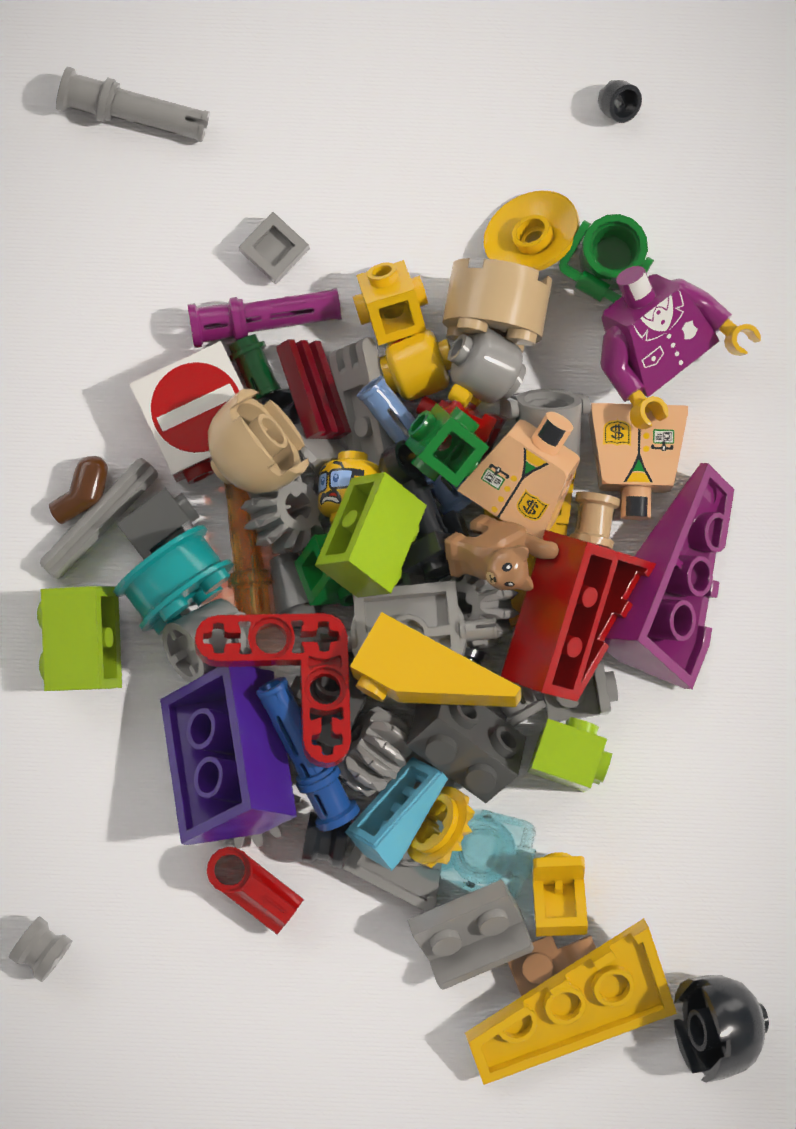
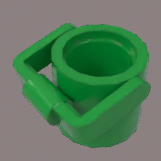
[559,214,654,303]

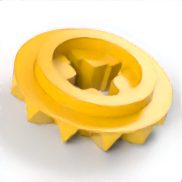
[407,786,475,868]

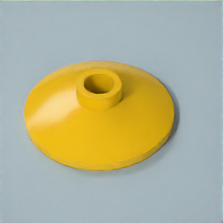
[483,190,580,271]

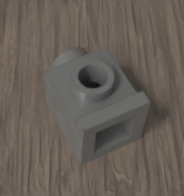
[117,487,200,560]

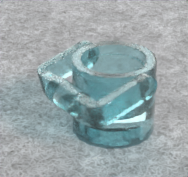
[449,809,536,900]

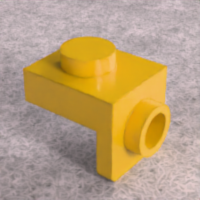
[532,852,588,937]

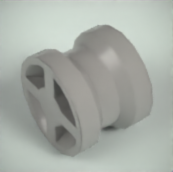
[8,916,73,982]

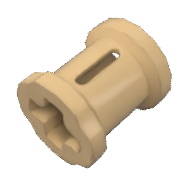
[569,491,621,550]

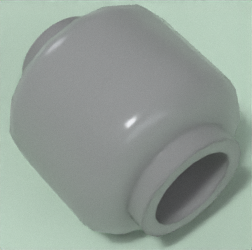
[448,329,526,403]

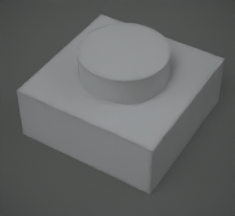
[239,212,310,285]

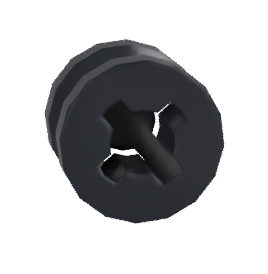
[302,812,351,869]

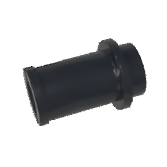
[401,475,448,541]

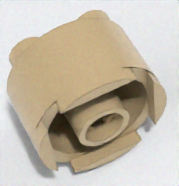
[442,258,552,353]

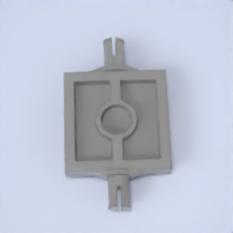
[320,581,497,694]

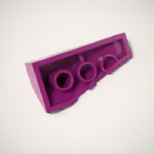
[603,463,735,690]

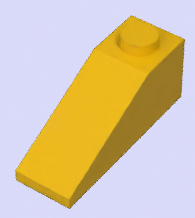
[350,612,521,707]

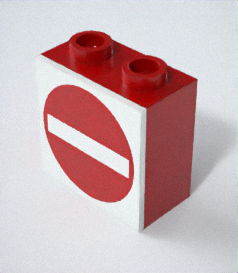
[129,341,244,484]

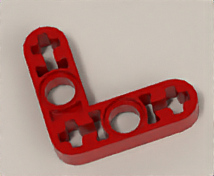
[194,613,351,768]

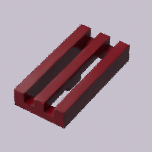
[276,339,352,439]

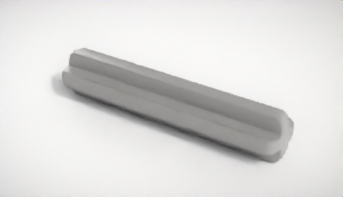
[40,458,158,579]

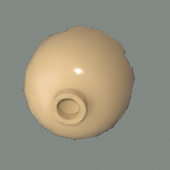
[208,389,309,494]

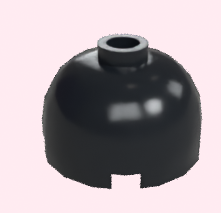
[674,975,769,1083]

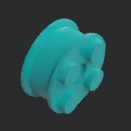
[113,525,233,635]

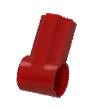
[207,847,304,935]

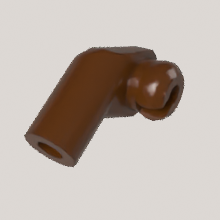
[49,456,108,525]

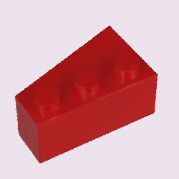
[501,530,656,702]

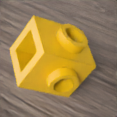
[352,260,428,346]

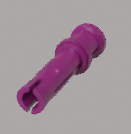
[187,288,342,348]

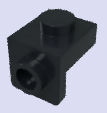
[401,510,470,579]

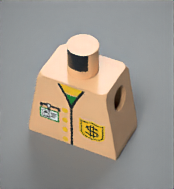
[588,403,688,520]
[457,411,580,539]

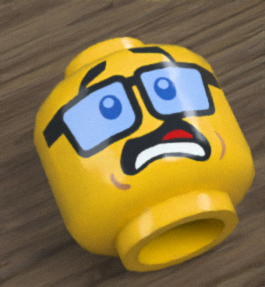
[318,451,380,525]

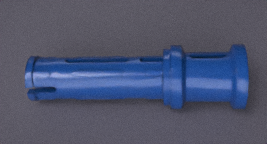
[256,677,360,831]

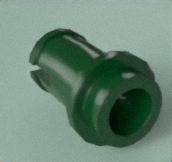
[229,334,282,401]

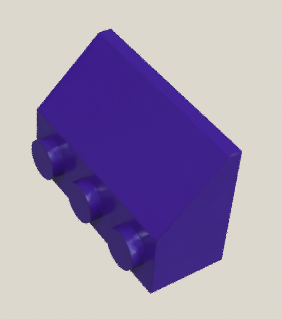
[160,666,297,845]

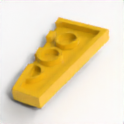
[465,918,677,1085]

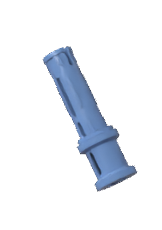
[357,376,472,515]

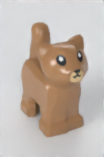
[445,514,559,591]

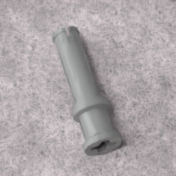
[56,66,210,142]

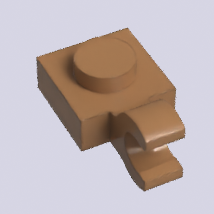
[508,935,596,996]

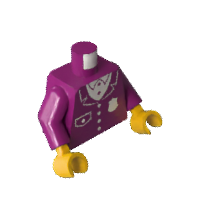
[600,266,761,429]

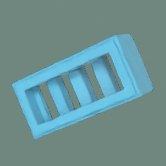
[345,757,448,871]

